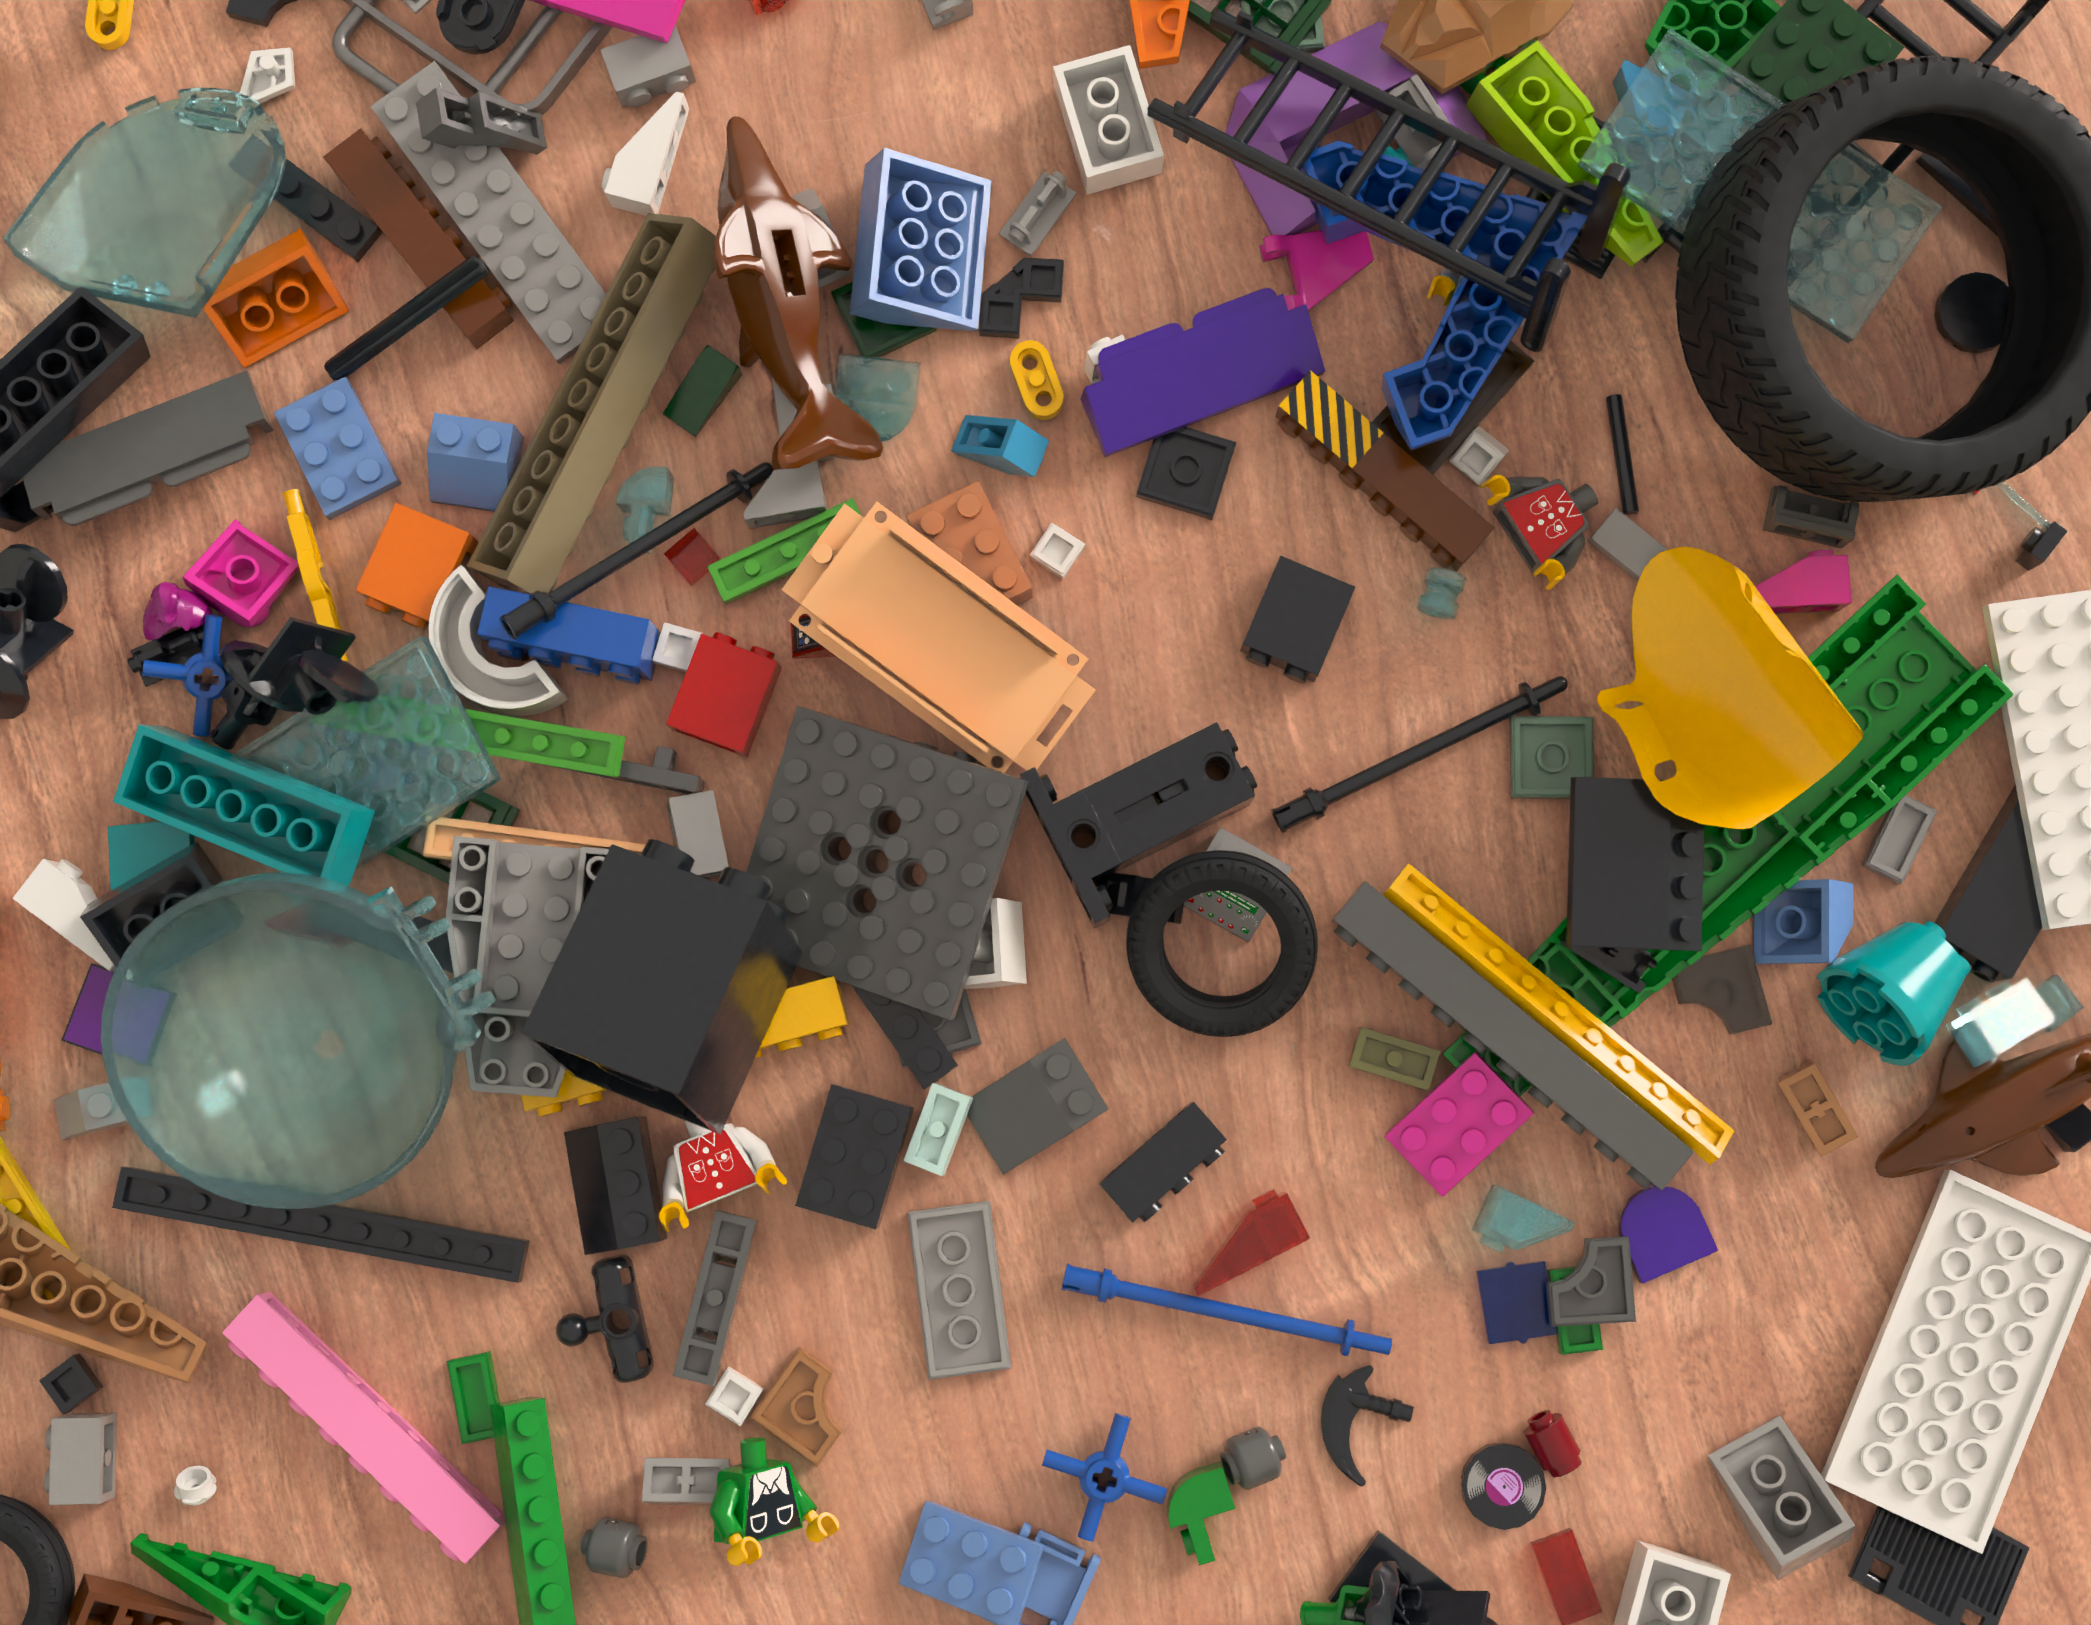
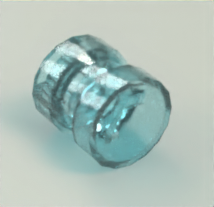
[1417,568,1466,619]

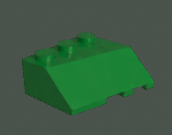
[1645,0,1781,116]

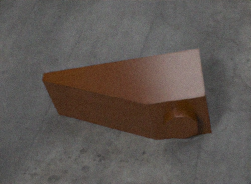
[68,1573,214,1625]

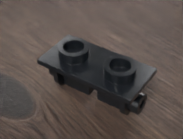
[127,624,221,687]

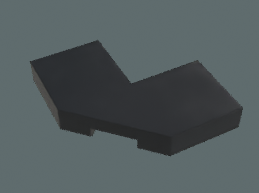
[979,257,1064,339]

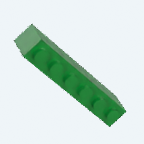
[490,1397,576,1625]

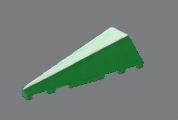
[130,1533,352,1625]

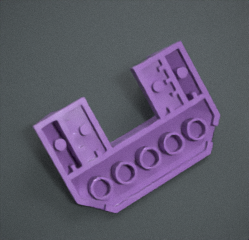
[1225,21,1487,235]

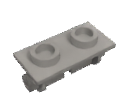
[999,171,1077,256]

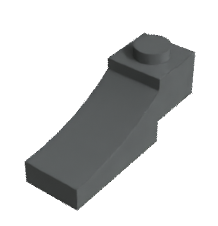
[416,88,547,155]

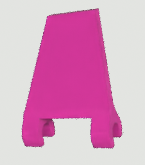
[1259,230,1374,311]

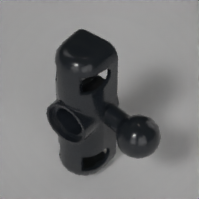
[556,1255,654,1383]

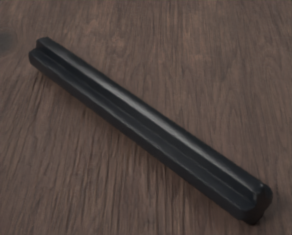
[324,256,488,380]

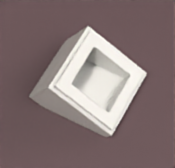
[1449,426,1509,486]

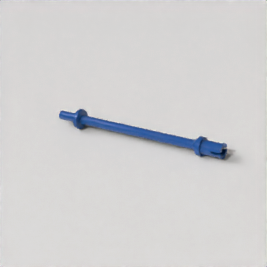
[1061,1264,1392,1356]

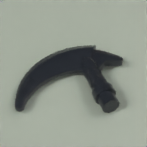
[1321,1365,1414,1486]

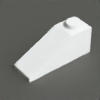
[602,92,689,216]
[12,859,119,972]

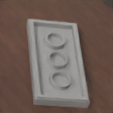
[908,1201,1011,1380]

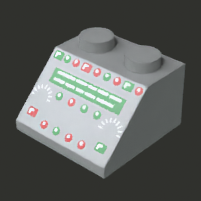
[1184,827,1292,942]

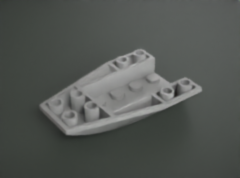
[445,836,609,1097]

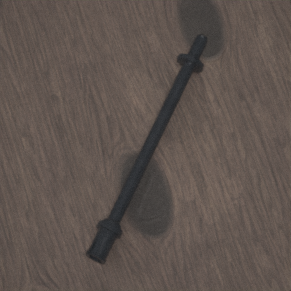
[500,462,774,640]
[1271,676,1568,833]

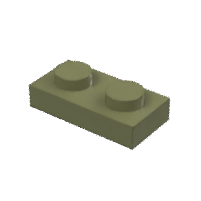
[1348,1027,1441,1091]

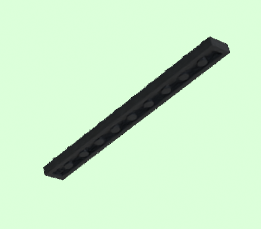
[112,1166,530,1283]

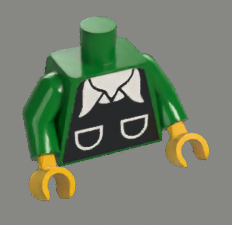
[709,1438,839,1566]

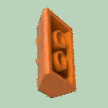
[195,228,349,368]

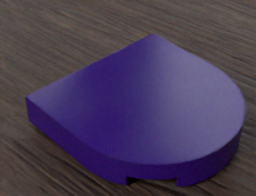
[1618,1186,1719,1284]

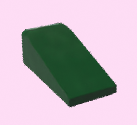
[663,345,742,438]

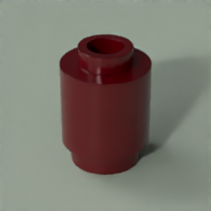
[1524,1410,1582,1478]

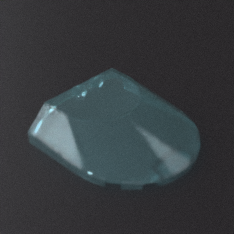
[4,87,286,318]

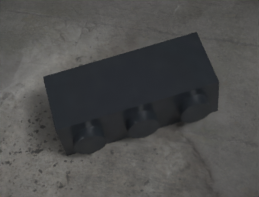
[1099,1102,1227,1223]

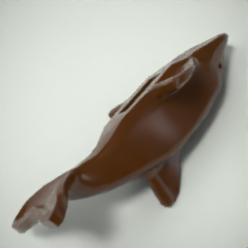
[713,116,884,470]
[1875,1022,2091,1178]

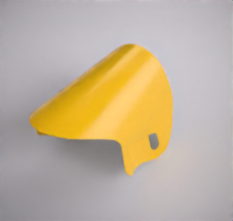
[1597,546,1863,829]

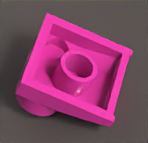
[183,519,300,628]

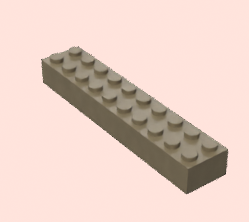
[467,213,716,595]

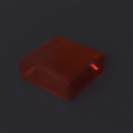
[664,528,721,586]

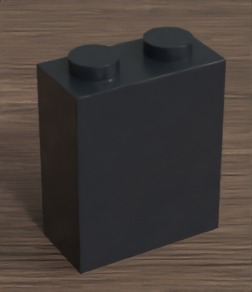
[1240,555,1355,684]

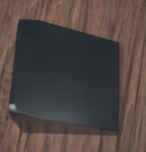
[2044,1104,2091,1152]

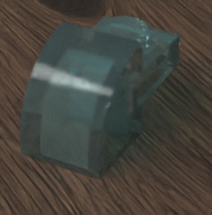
[616,467,674,554]

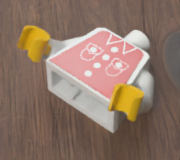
[659,1121,787,1232]

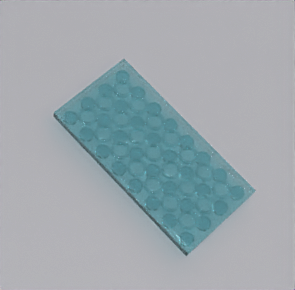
[1577,28,1943,344]

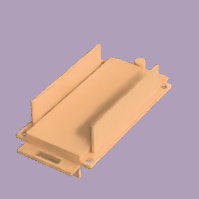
[781,501,1096,773]

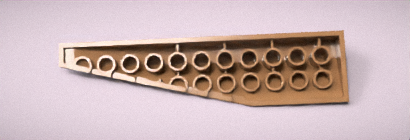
[0,1203,208,1384]

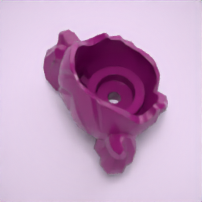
[143,581,212,640]

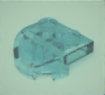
[835,353,921,442]

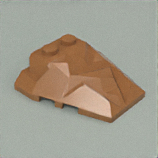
[1380,0,1574,94]

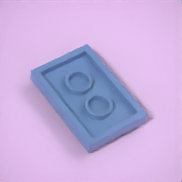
[274,376,401,520]
[898,1501,1044,1625]

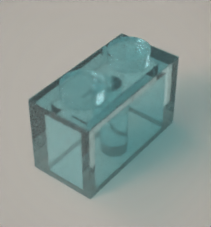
[1946,978,2056,1068]

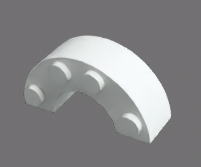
[428,565,569,716]

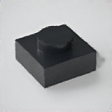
[2016,521,2067,571]
[39,1353,103,1414]

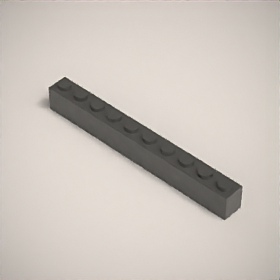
[1331,881,1694,1190]

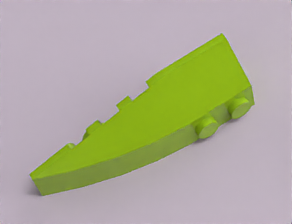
[1466,40,1663,267]

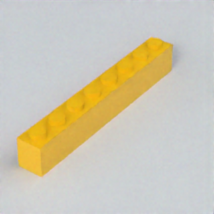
[521,976,850,1117]

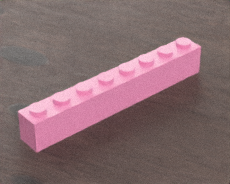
[222,1292,505,1564]

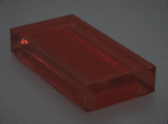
[1530,1528,1602,1625]

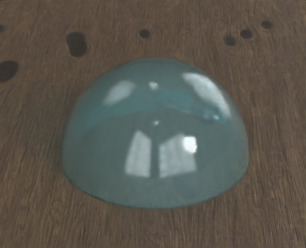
[101,872,496,1209]

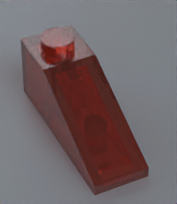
[1192,1189,1310,1296]

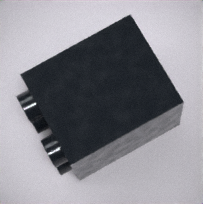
[521,839,803,1135]

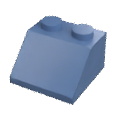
[427,413,524,512]

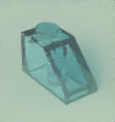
[1471,1185,1575,1253]

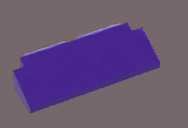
[1080,288,1325,457]

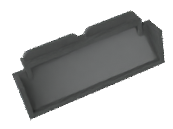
[22,370,273,526]

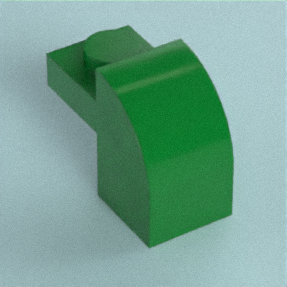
[1167,1461,1235,1566]

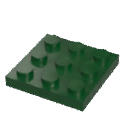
[1729,0,1904,111]

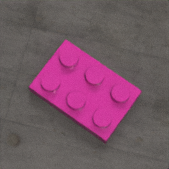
[1384,1050,1534,1197]

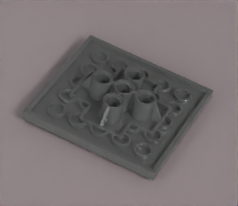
[746,706,1029,1020]

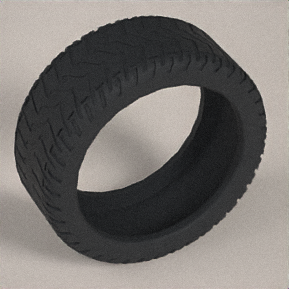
[1675,55,2091,502]

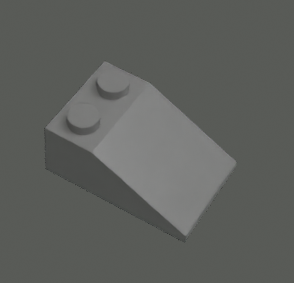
[1708,1416,1855,1580]

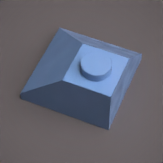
[1753,879,1854,964]

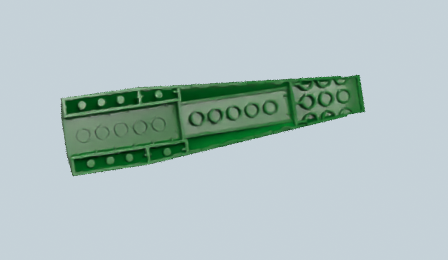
[1441,574,2014,1096]

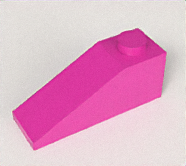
[1755,550,1852,614]

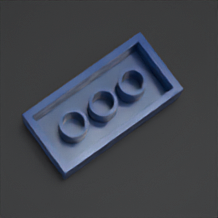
[477,586,661,685]

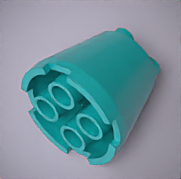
[1816,921,1971,1066]

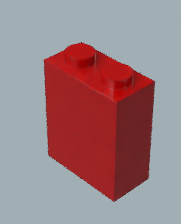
[666,632,782,758]

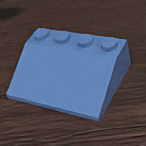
[849,148,992,331]

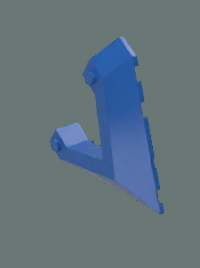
[1303,140,1588,450]

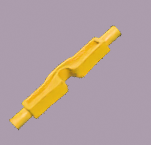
[282,489,349,662]

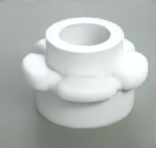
[174,1466,217,1506]

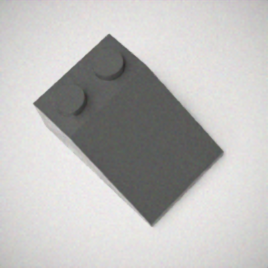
[967,1038,1109,1175]

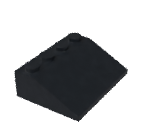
[1566,777,1704,951]

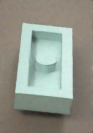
[903,1083,973,1176]

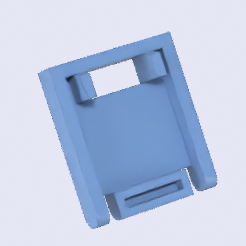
[983,1522,1101,1625]

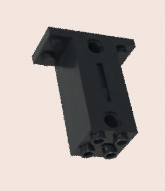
[1020,722,1257,929]

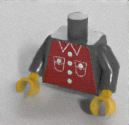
[1480,475,1598,591]

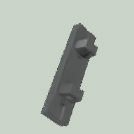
[547,746,705,795]
[673,1210,758,1386]

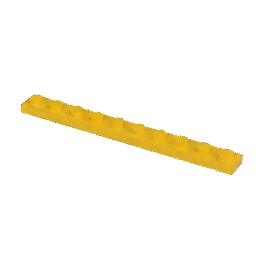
[1383,863,1735,1165]

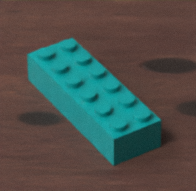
[113,724,375,889]

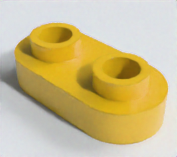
[85,0,134,50]
[1010,340,1064,420]

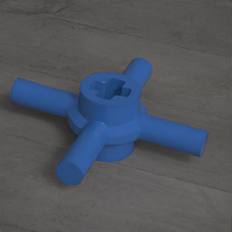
[142,614,234,737]
[1042,1413,1167,1542]

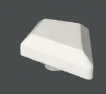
[237,47,295,111]

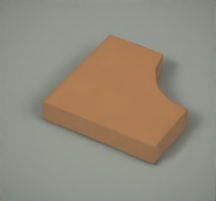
[749,1347,843,1467]

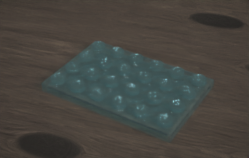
[234,636,502,901]

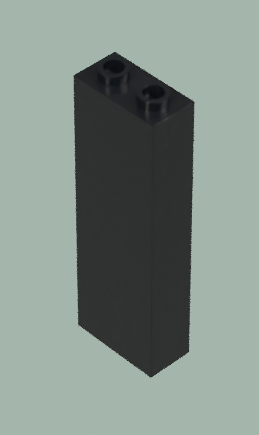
[1934,784,2042,983]

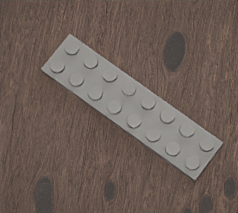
[370,61,606,364]

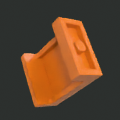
[355,503,478,630]

